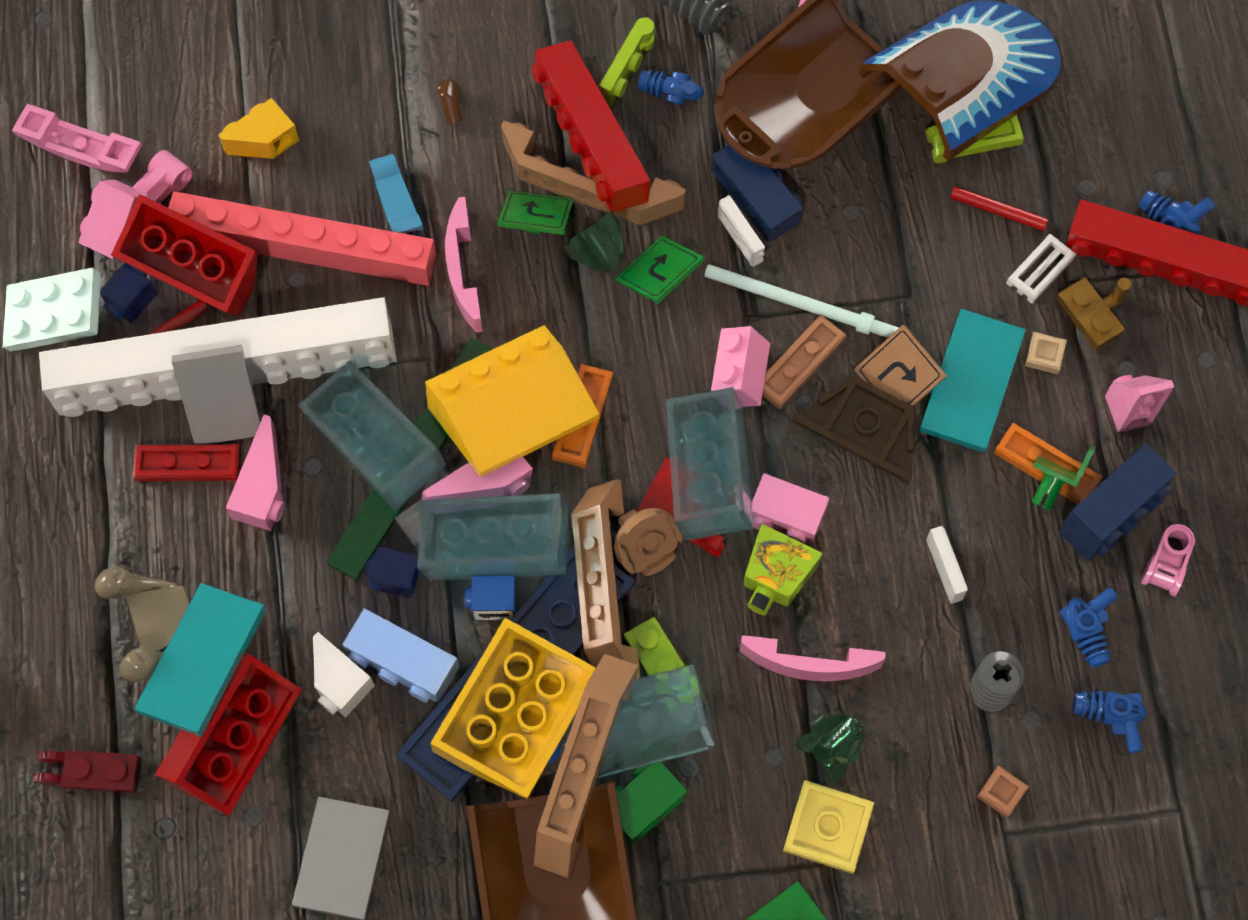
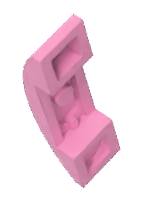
[12,104,142,173]
[445,197,483,332]
[740,635,886,681]

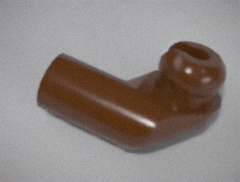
[437,79,463,125]

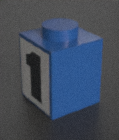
[465,576,516,620]

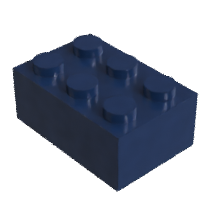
[1059,443,1177,562]

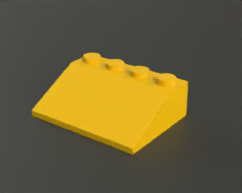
[425,325,600,478]
[430,618,596,799]

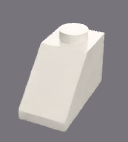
[313,632,375,718]

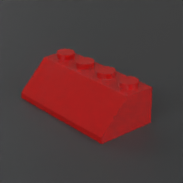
[111,194,258,317]
[155,653,302,816]

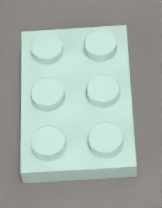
[3,268,101,352]

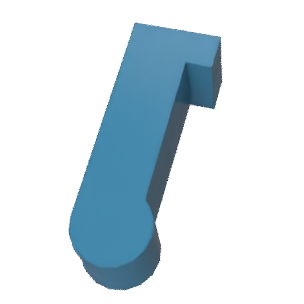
[369,154,425,237]

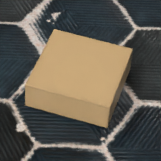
[1025,332,1067,375]

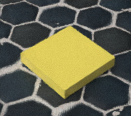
[783,780,874,874]

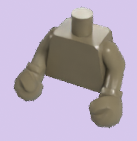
[95,567,191,682]

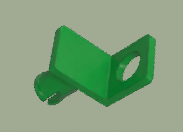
[1031,443,1096,510]

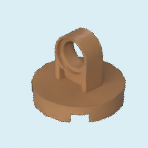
[614,508,683,576]

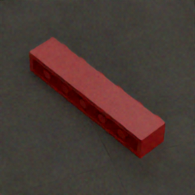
[531,40,651,213]
[1065,199,1248,306]

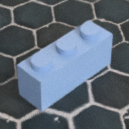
[342,608,460,703]

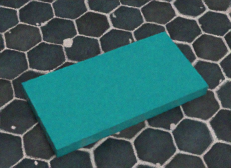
[919,309,1026,453]
[134,583,266,737]

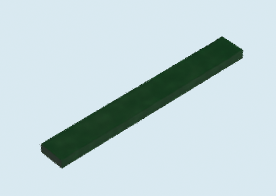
[326,337,493,582]

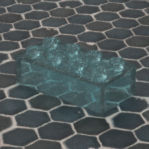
[298,361,447,511]
[666,387,754,541]
[418,493,568,580]
[560,664,715,778]

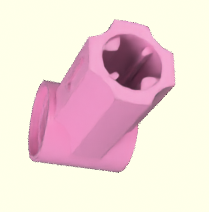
[132,150,193,204]

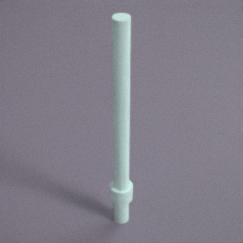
[704,264,899,338]

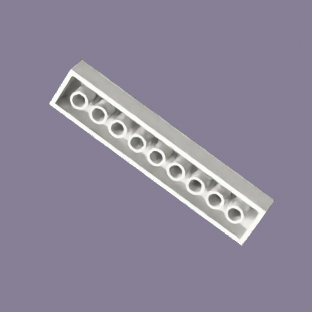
[39,297,397,417]

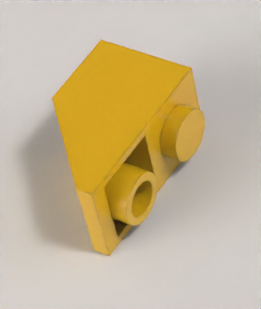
[218,98,299,159]

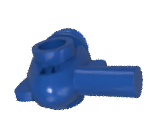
[638,70,704,105]
[1139,190,1215,235]
[1059,587,1118,668]
[1072,691,1147,754]

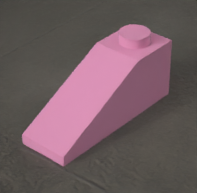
[1105,375,1174,433]
[226,414,285,531]
[421,457,533,511]

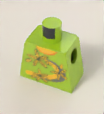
[743,524,822,615]

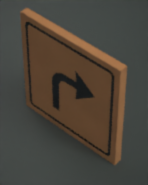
[854,324,947,407]

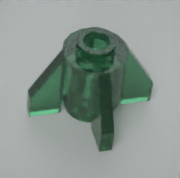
[563,211,624,273]
[795,714,864,784]

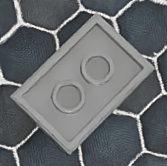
[172,345,261,445]
[292,797,390,920]

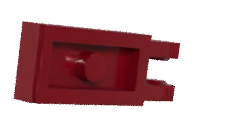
[32,750,140,793]

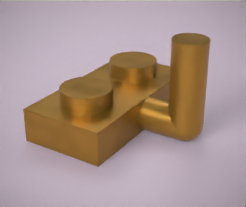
[1056,277,1131,351]

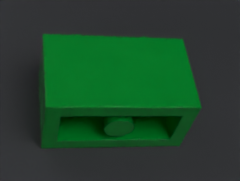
[616,759,687,846]

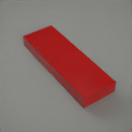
[133,444,241,481]

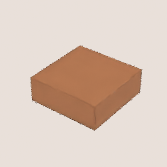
[977,765,1029,818]

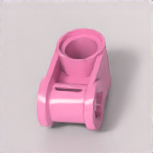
[1141,524,1195,597]

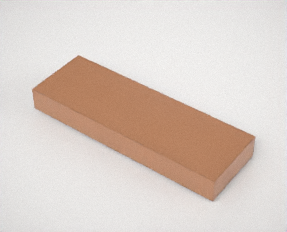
[762,315,847,410]

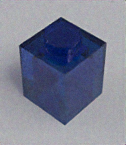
[100,263,158,323]
[365,546,422,599]

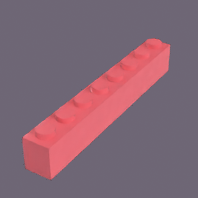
[168,191,437,286]

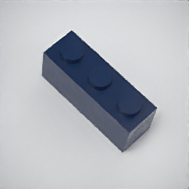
[711,145,803,243]

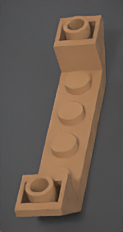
[501,120,686,225]
[571,479,641,686]
[534,654,640,878]

